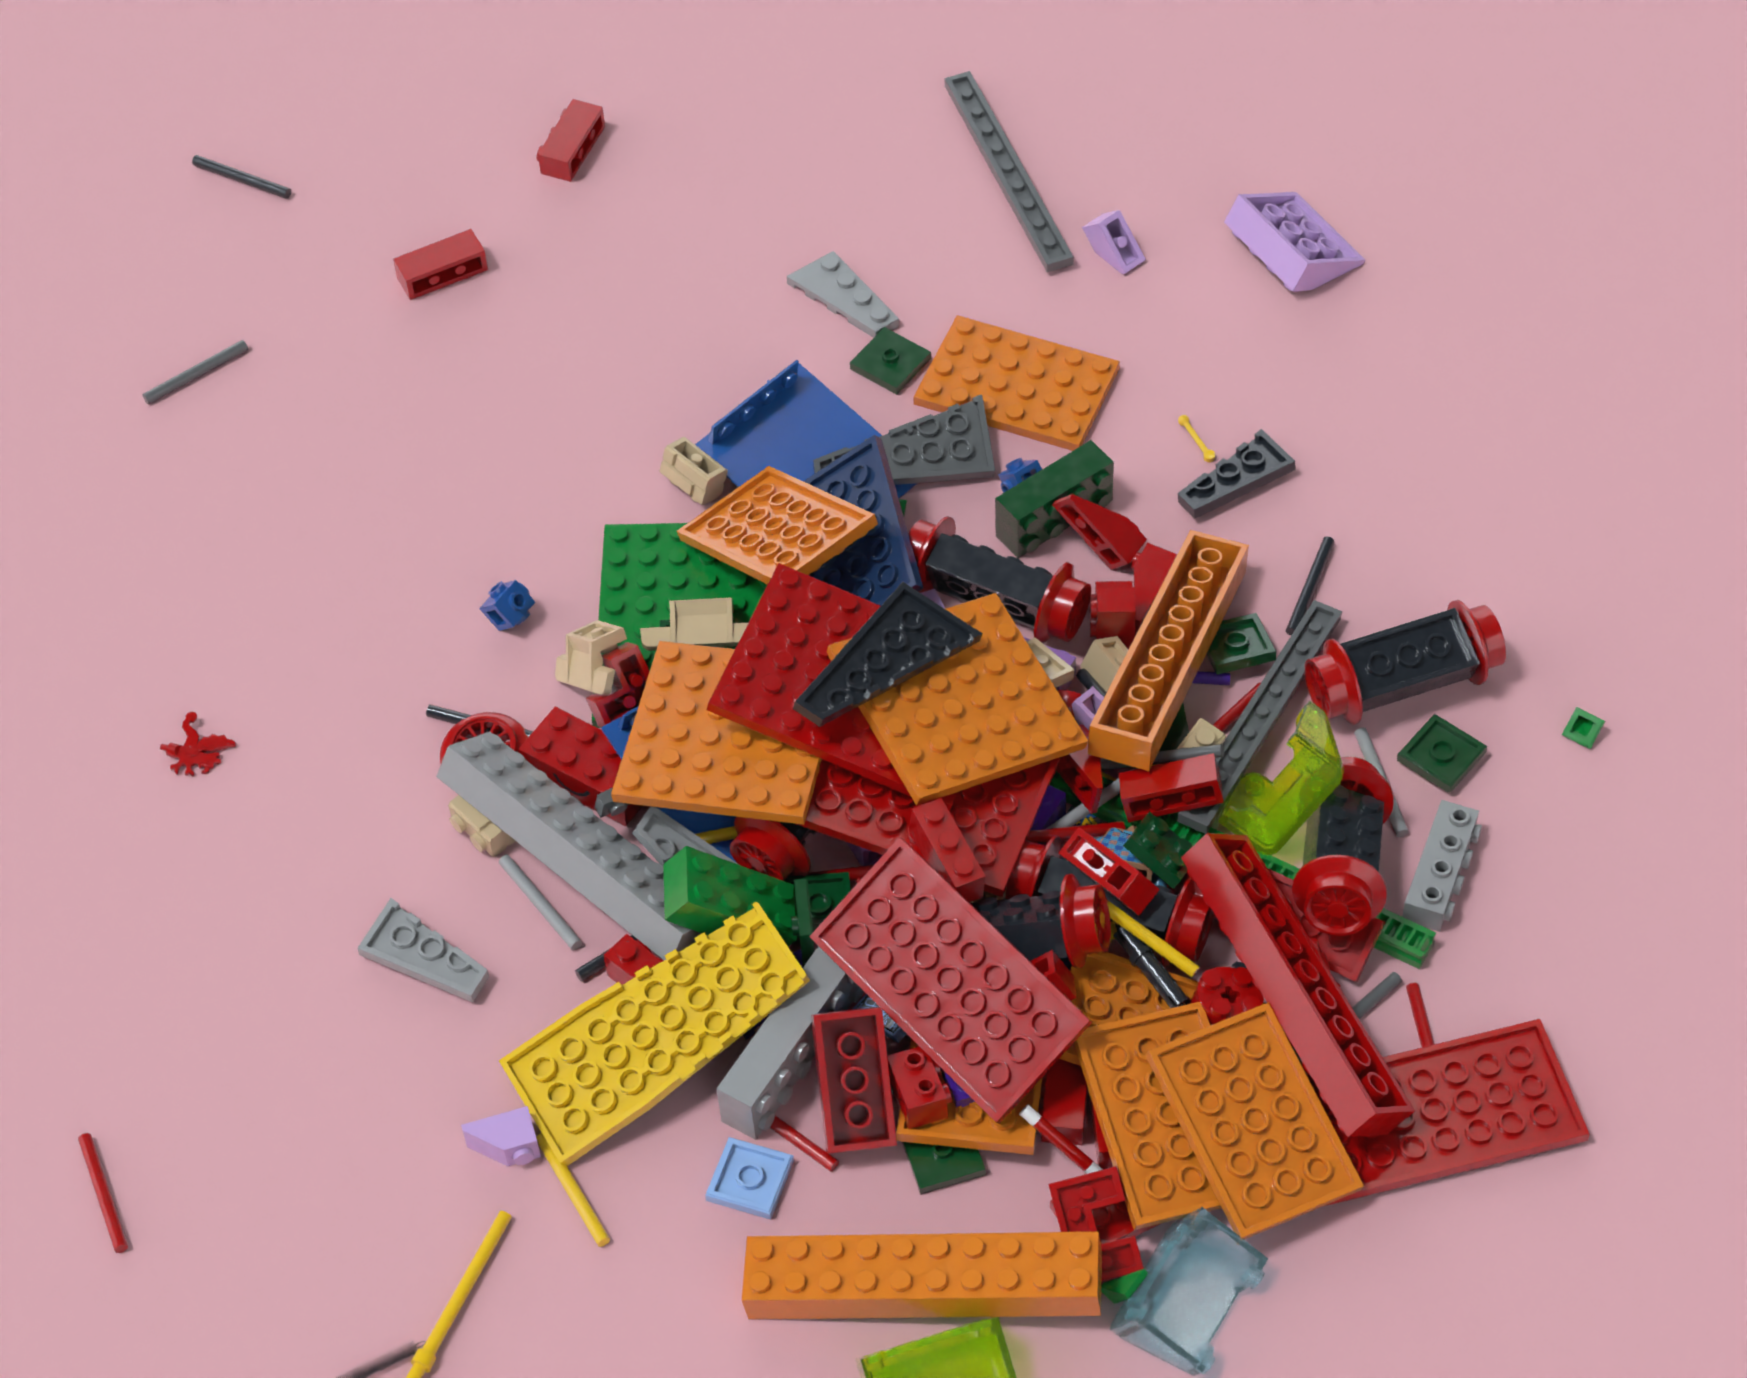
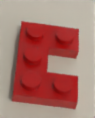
[1048,1166,1144,1281]

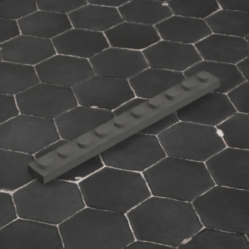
[944,71,1074,272]
[1177,600,1342,834]

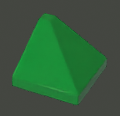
[1561,707,1606,750]
[1101,1269,1148,1304]

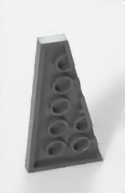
[813,394,995,485]

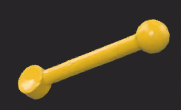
[1178,415,1215,462]

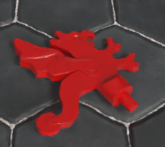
[160,712,236,777]

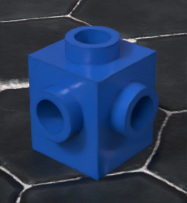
[998,458,1042,493]
[479,580,535,631]

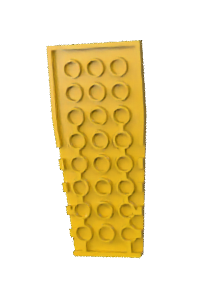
[499,902,810,1166]

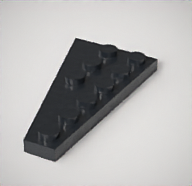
[793,582,983,727]

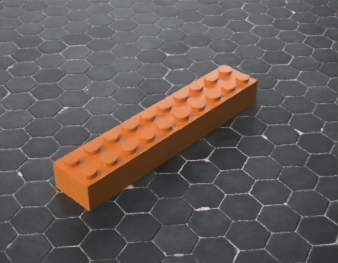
[1087,530,1249,771]
[741,1231,1102,1319]

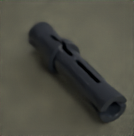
[1113,927,1191,1008]

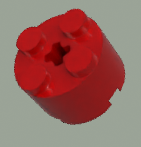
[1189,967,1264,1026]

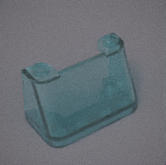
[1110,1207,1268,1376]

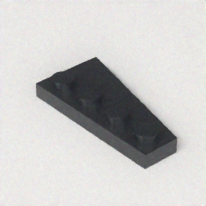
[1178,429,1296,519]

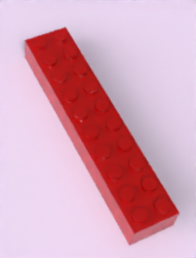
[1181,833,1415,1137]

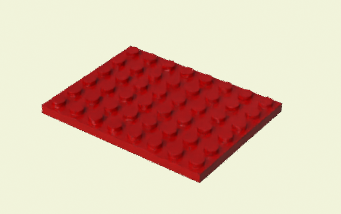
[706,563,958,812]
[794,757,1061,897]

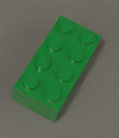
[663,846,797,947]

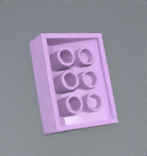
[1224,192,1365,292]

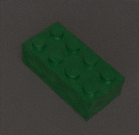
[995,440,1114,558]

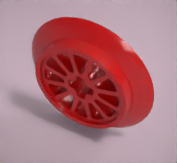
[440,712,528,763]

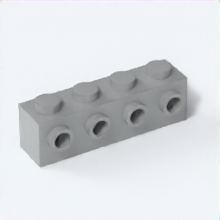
[1402,800,1482,932]

